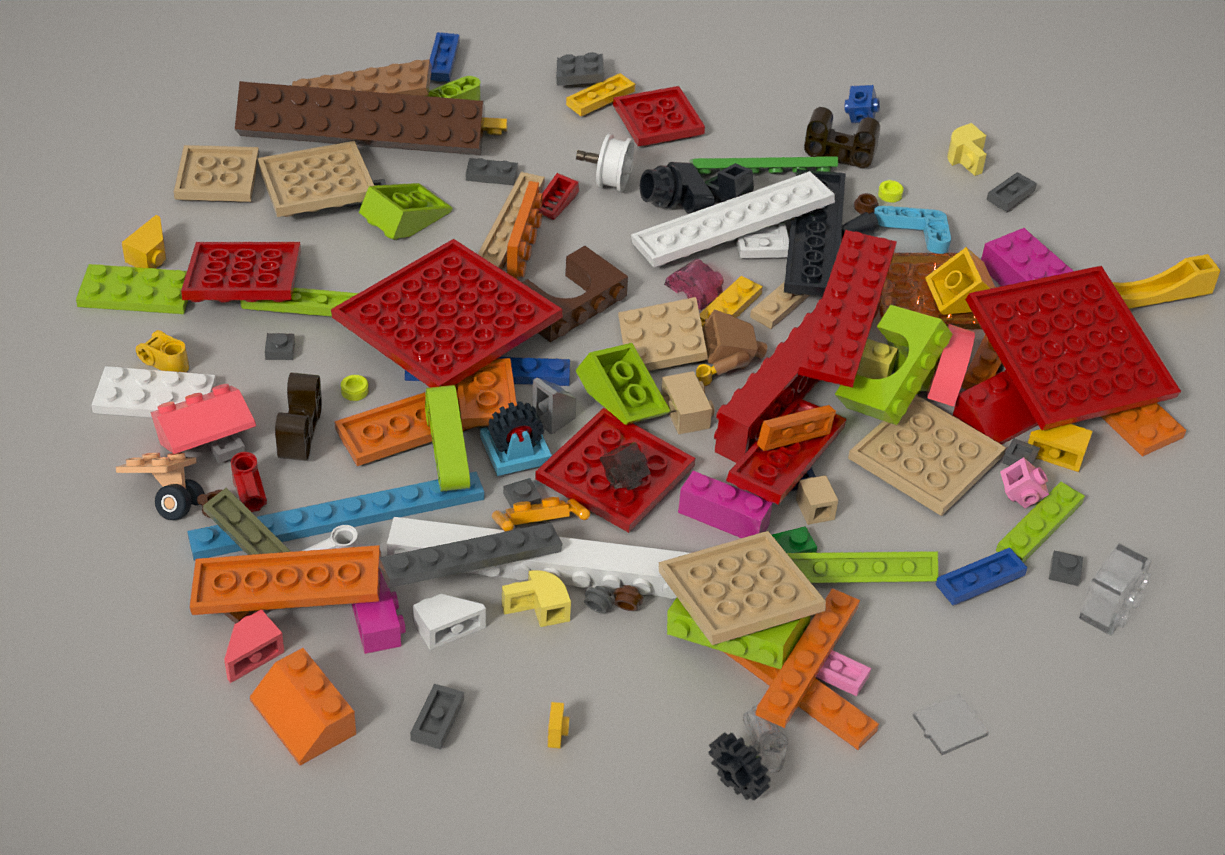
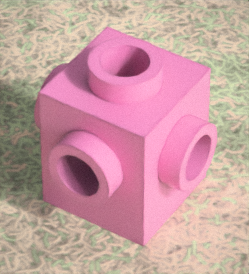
[1000,458,1049,509]

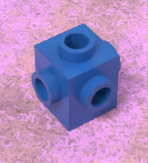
[845,85,880,123]

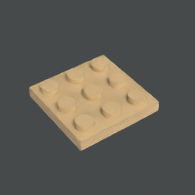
[174,145,259,202]
[618,297,708,371]

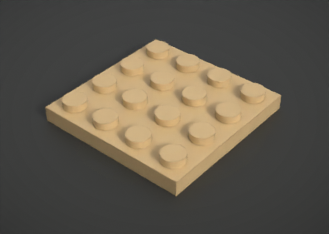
[258,141,374,217]
[848,395,1006,516]
[659,531,826,645]

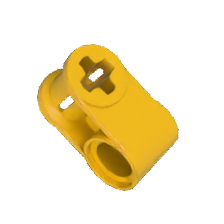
[135,330,189,373]

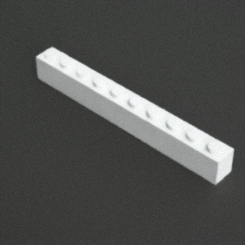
[387,517,689,599]

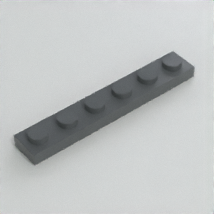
[378,522,563,588]

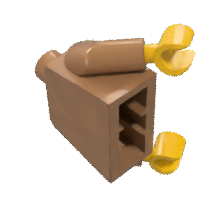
[696,309,767,386]

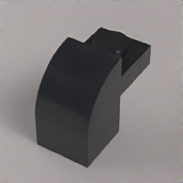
[705,163,754,203]

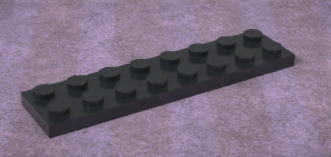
[784,169,846,297]

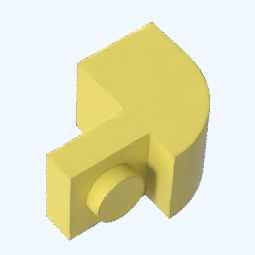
[947,123,987,176]
[502,570,571,627]

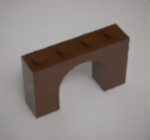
[522,246,628,343]

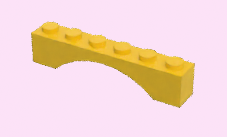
[1112,254,1221,309]

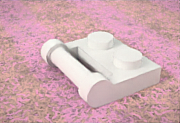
[735,223,789,258]

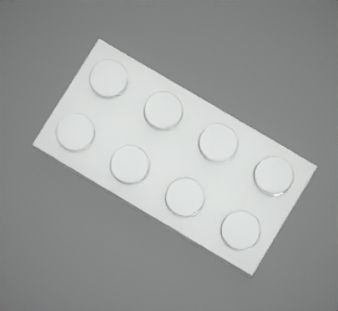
[91,366,216,418]

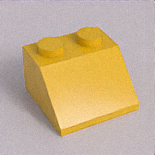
[925,247,996,315]

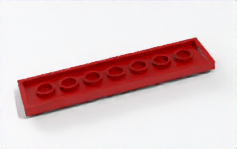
[798,230,897,388]

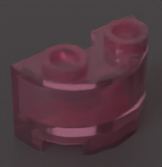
[664,259,724,311]

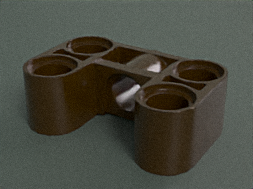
[804,107,881,168]
[275,372,322,461]

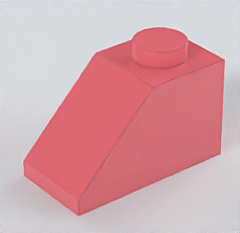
[224,609,284,683]

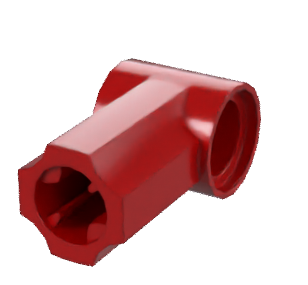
[231,452,267,512]

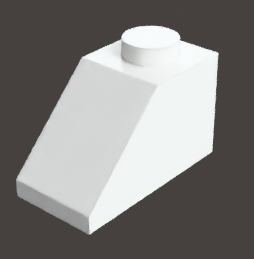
[413,594,486,650]

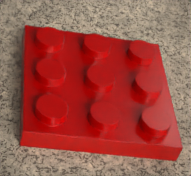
[613,86,705,147]

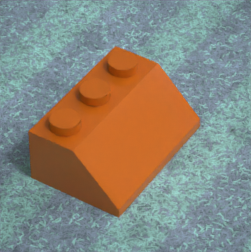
[250,648,356,766]

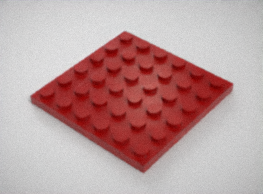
[331,239,563,388]
[965,265,1181,431]

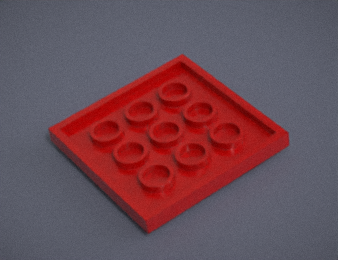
[181,242,301,302]
[535,408,696,533]

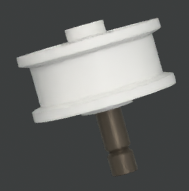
[576,133,634,192]

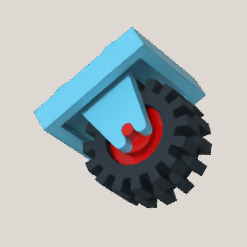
[480,401,552,476]

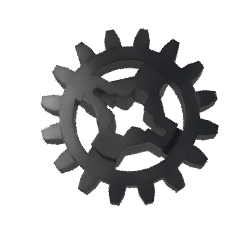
[708,732,771,801]

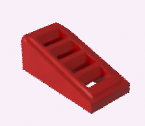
[538,173,579,220]

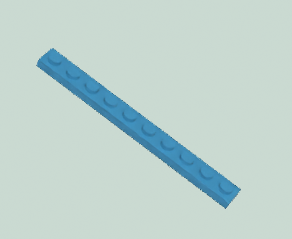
[187,471,484,561]

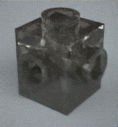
[600,442,651,490]

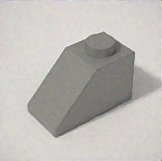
[533,377,576,435]

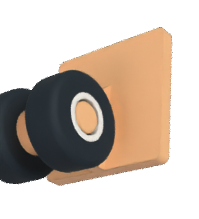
[116,452,205,520]

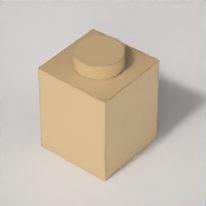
[796,475,838,525]

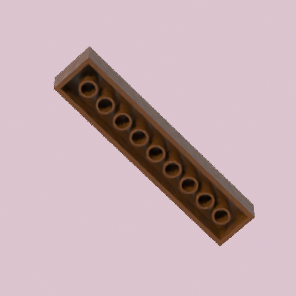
[235,81,485,156]

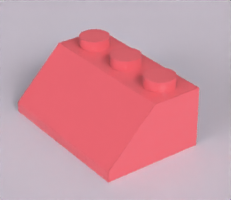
[150,384,256,454]

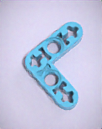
[874,206,951,254]

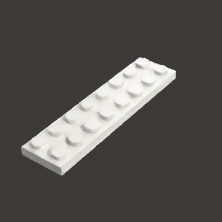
[631,172,835,267]

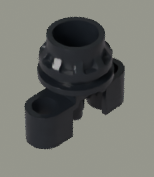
[640,162,714,214]

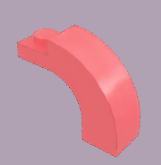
[927,324,975,407]

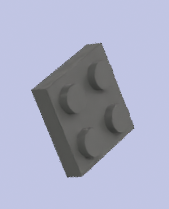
[556,52,604,86]

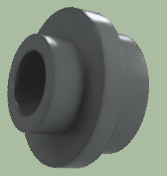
[584,586,614,613]

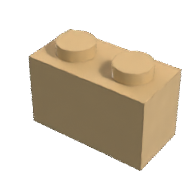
[661,371,715,435]

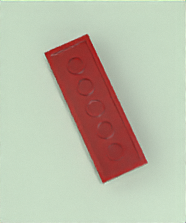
[726,397,847,505]

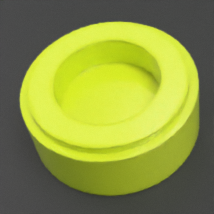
[878,180,904,202]
[341,375,369,401]

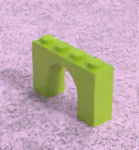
[835,305,953,425]
[667,598,811,669]

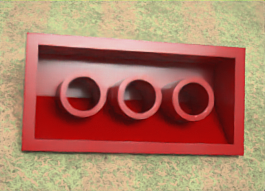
[953,370,1038,445]

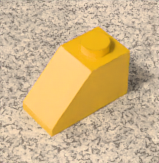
[122,215,166,269]
[1028,424,1093,472]

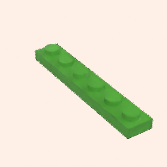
[690,157,838,174]

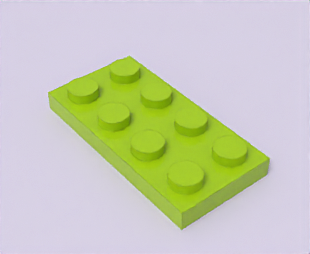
[76,264,188,314]

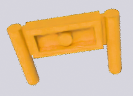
[492,497,590,532]

